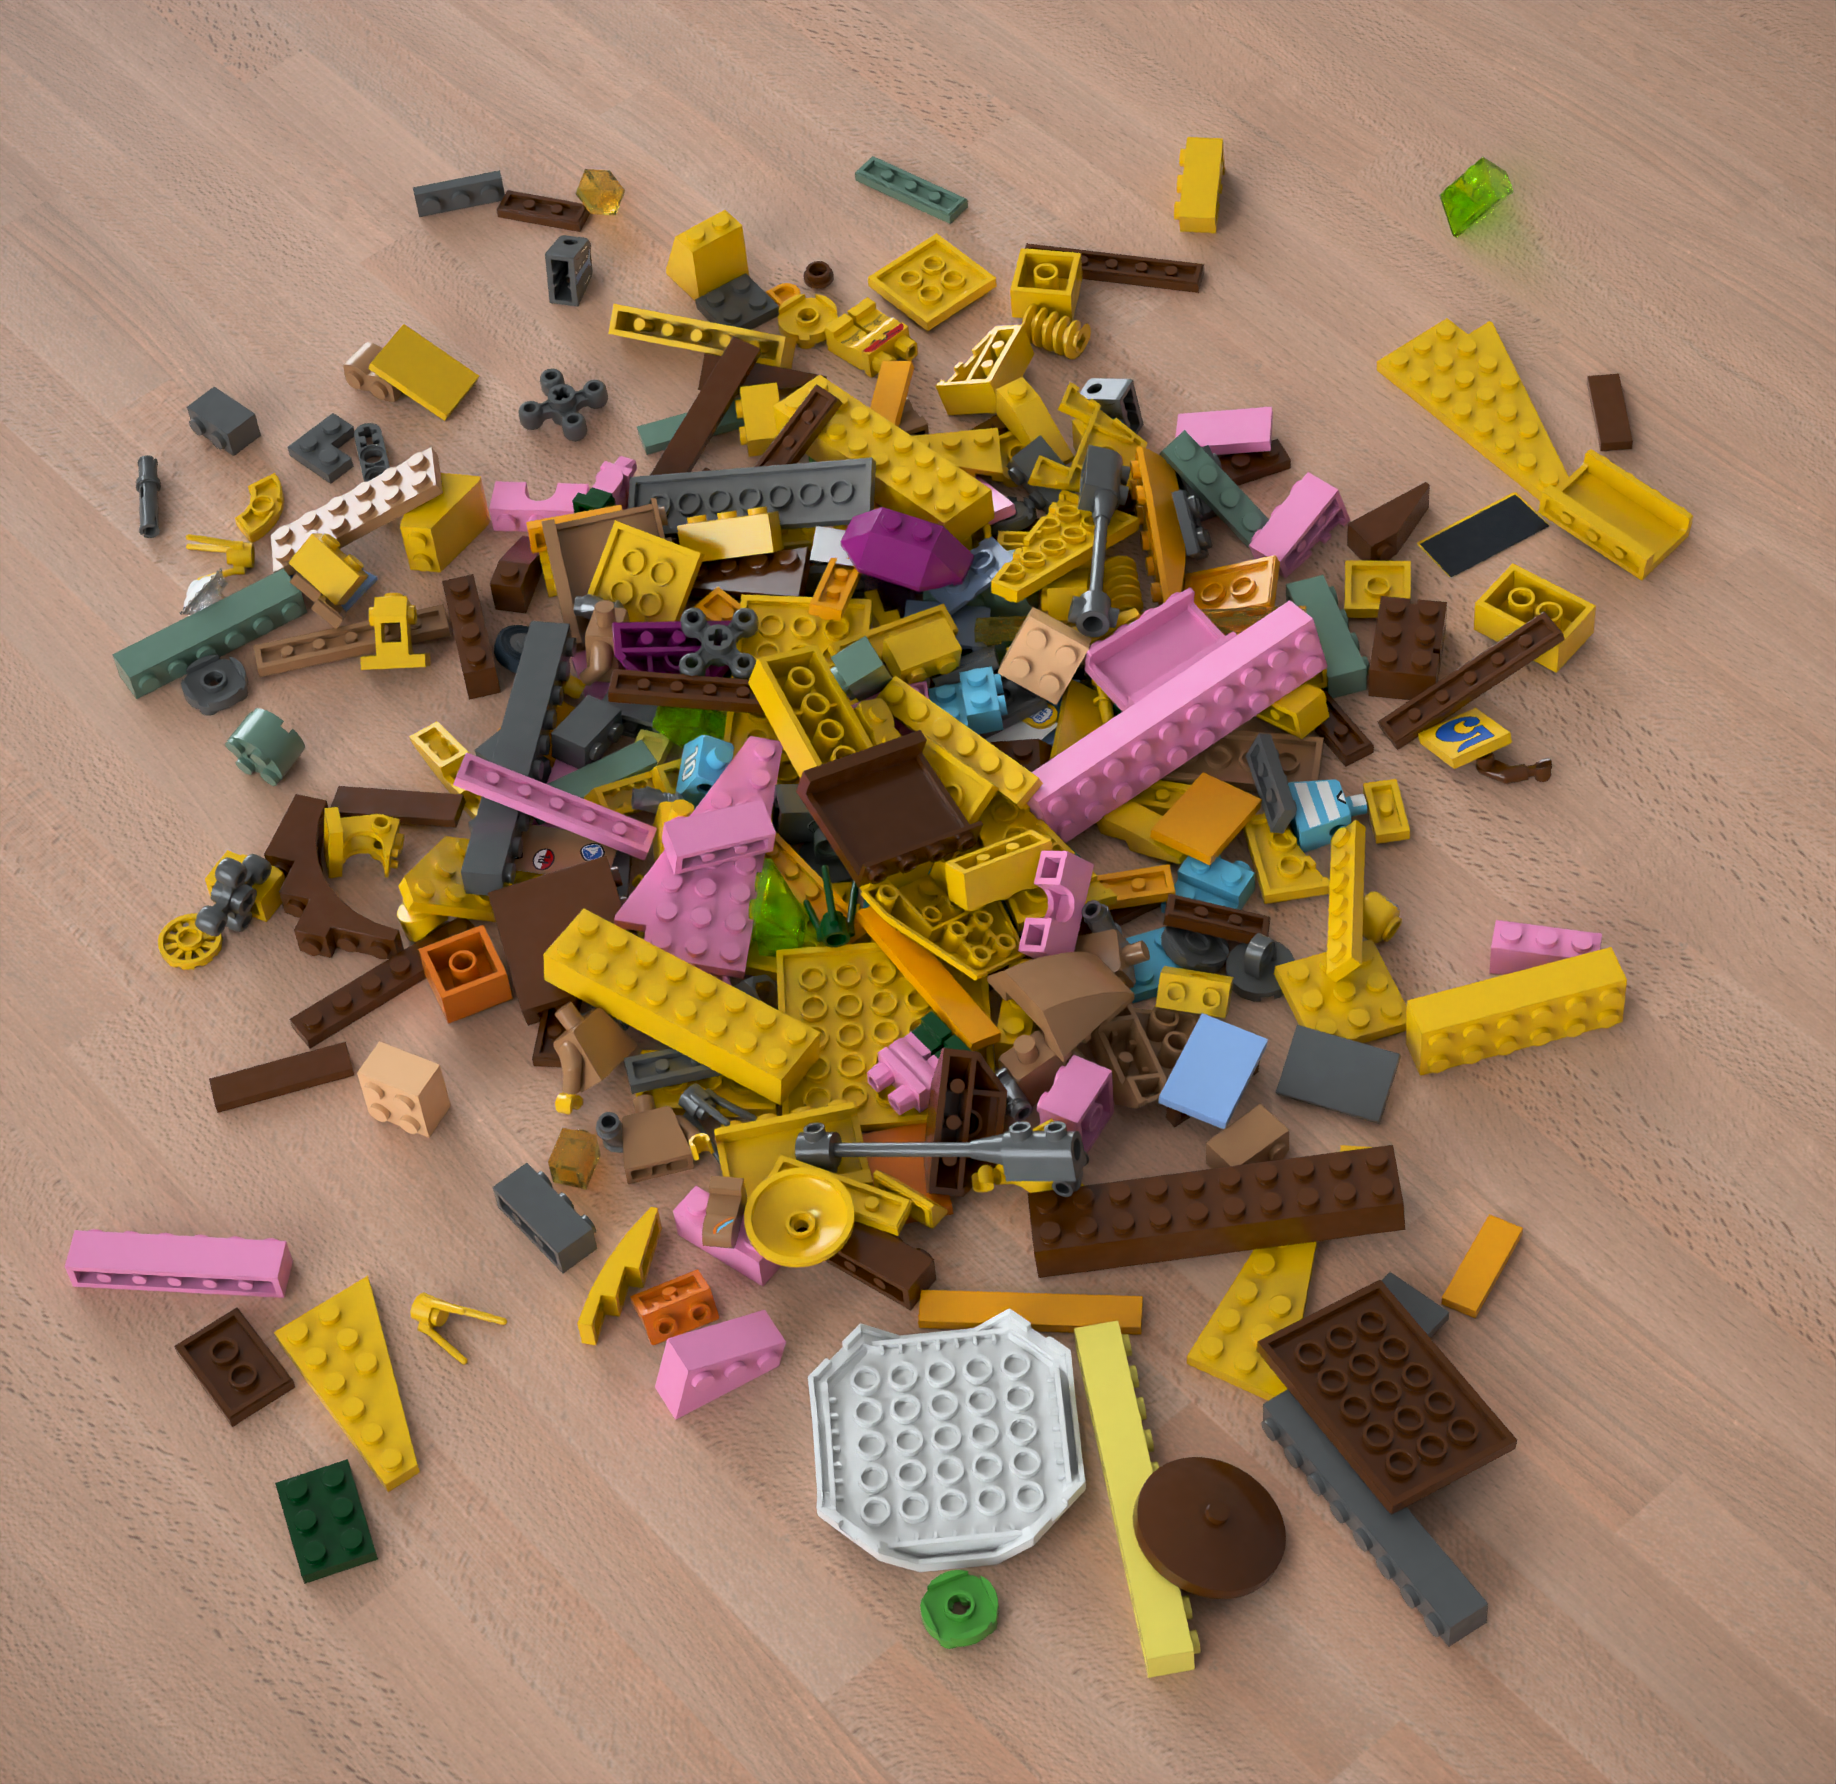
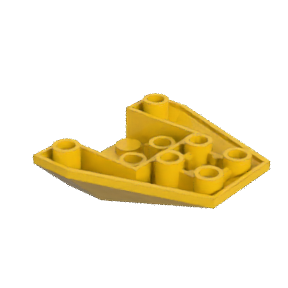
[861,850,1025,981]

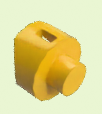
[397,900,449,942]

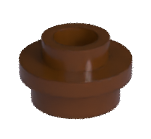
[803,261,834,289]

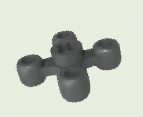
[518,368,608,442]
[679,608,759,680]
[195,854,272,937]

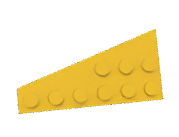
[1187,1241,1318,1401]

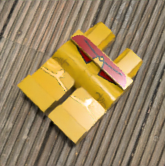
[825,297,918,378]

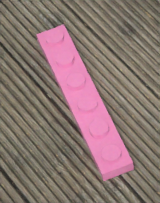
[453,752,657,860]

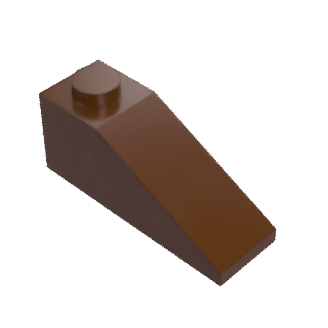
[1347,482,1430,561]
[490,536,543,614]

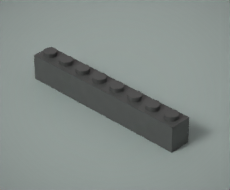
[1261,1389,1488,1647]

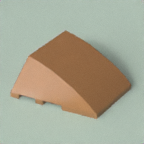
[987,952,1135,1063]
[1090,1003,1200,1109]

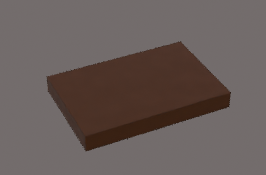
[174,1308,295,1427]

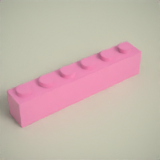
[65,1229,293,1298]

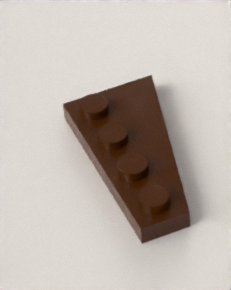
[689,547,811,600]

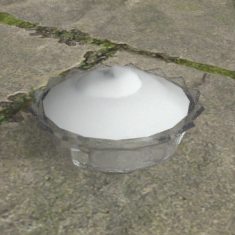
[180,568,228,616]

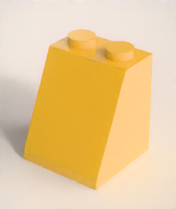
[666,210,749,302]
[400,473,490,573]

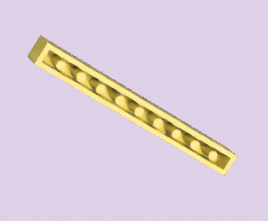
[1074,1320,1201,1678]

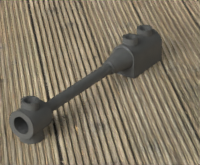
[1068,445,1130,637]
[795,1121,1086,1181]

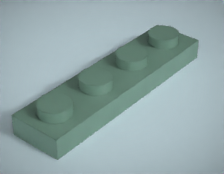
[1160,430,1269,547]

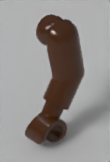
[1476,752,1552,784]

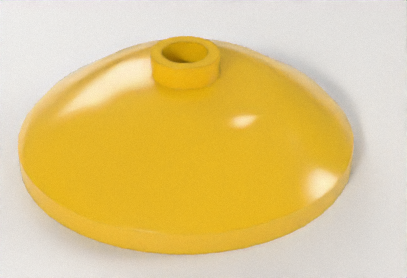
[744,1167,855,1267]

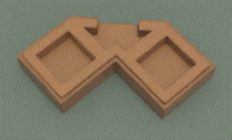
[289,571,347,629]

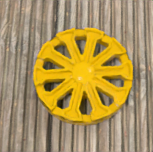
[158,913,223,970]

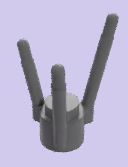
[678,1083,757,1164]

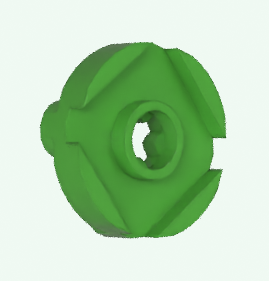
[920,1570,999,1649]

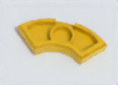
[235,473,284,543]

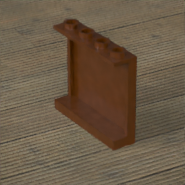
[796,730,983,888]
[488,856,639,1026]

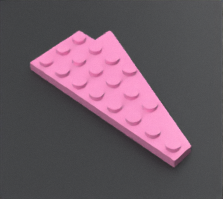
[614,736,783,979]

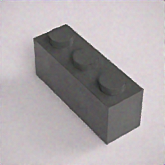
[493,1163,597,1273]

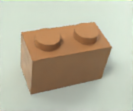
[1206,1103,1289,1169]

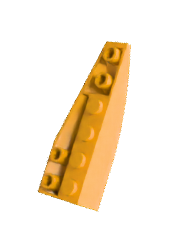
[1129,446,1186,606]

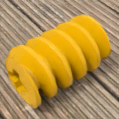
[1022,304,1091,360]
[1102,555,1143,615]

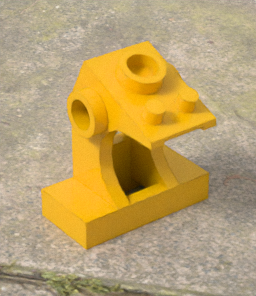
[360,593,431,670]
[323,807,405,878]

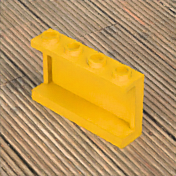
[1538,449,1693,581]
[714,1099,873,1212]

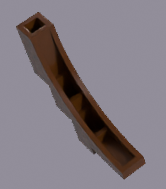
[264,794,404,959]

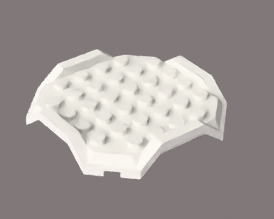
[808,1308,1086,1572]

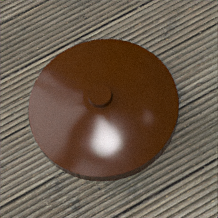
[1133,1457,1286,1599]

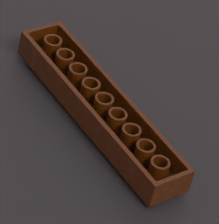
[1028,1145,1406,1278]

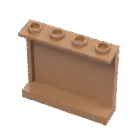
[542,498,687,651]

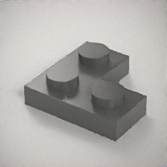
[287,413,355,484]

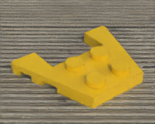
[1027,382,1148,492]

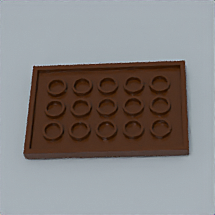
[1256,1280,1517,1515]

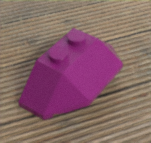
[840,507,974,592]
[612,620,732,677]

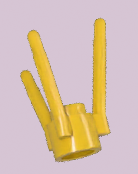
[185,534,255,580]
[410,1292,507,1365]

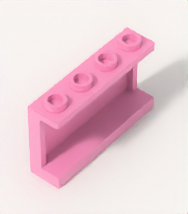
[1084,587,1237,712]

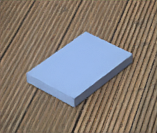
[1158,1013,1268,1129]

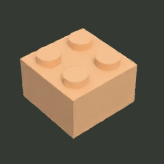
[998,607,1091,705]
[357,1041,451,1138]

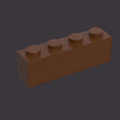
[442,574,501,700]
[796,1221,936,1311]

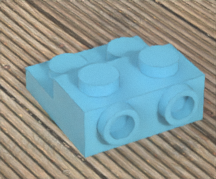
[928,666,1008,734]
[1161,855,1255,914]

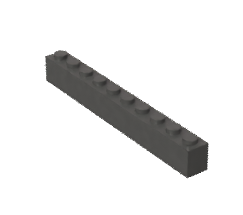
[461,621,577,896]

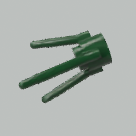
[803,865,859,947]

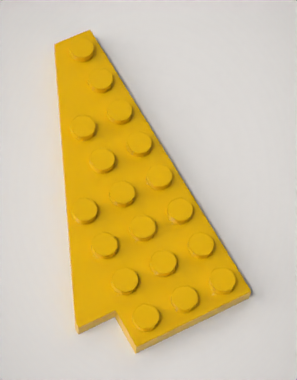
[1377,318,1569,501]

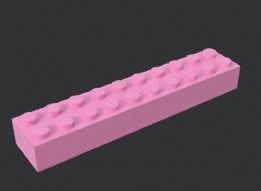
[1026,600,1328,843]

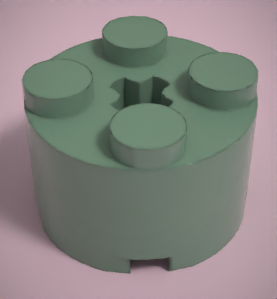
[225,708,305,786]

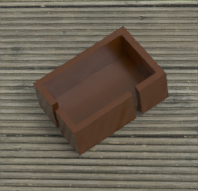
[1368,596,1447,700]

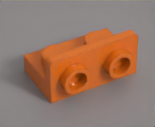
[630,1269,719,1345]

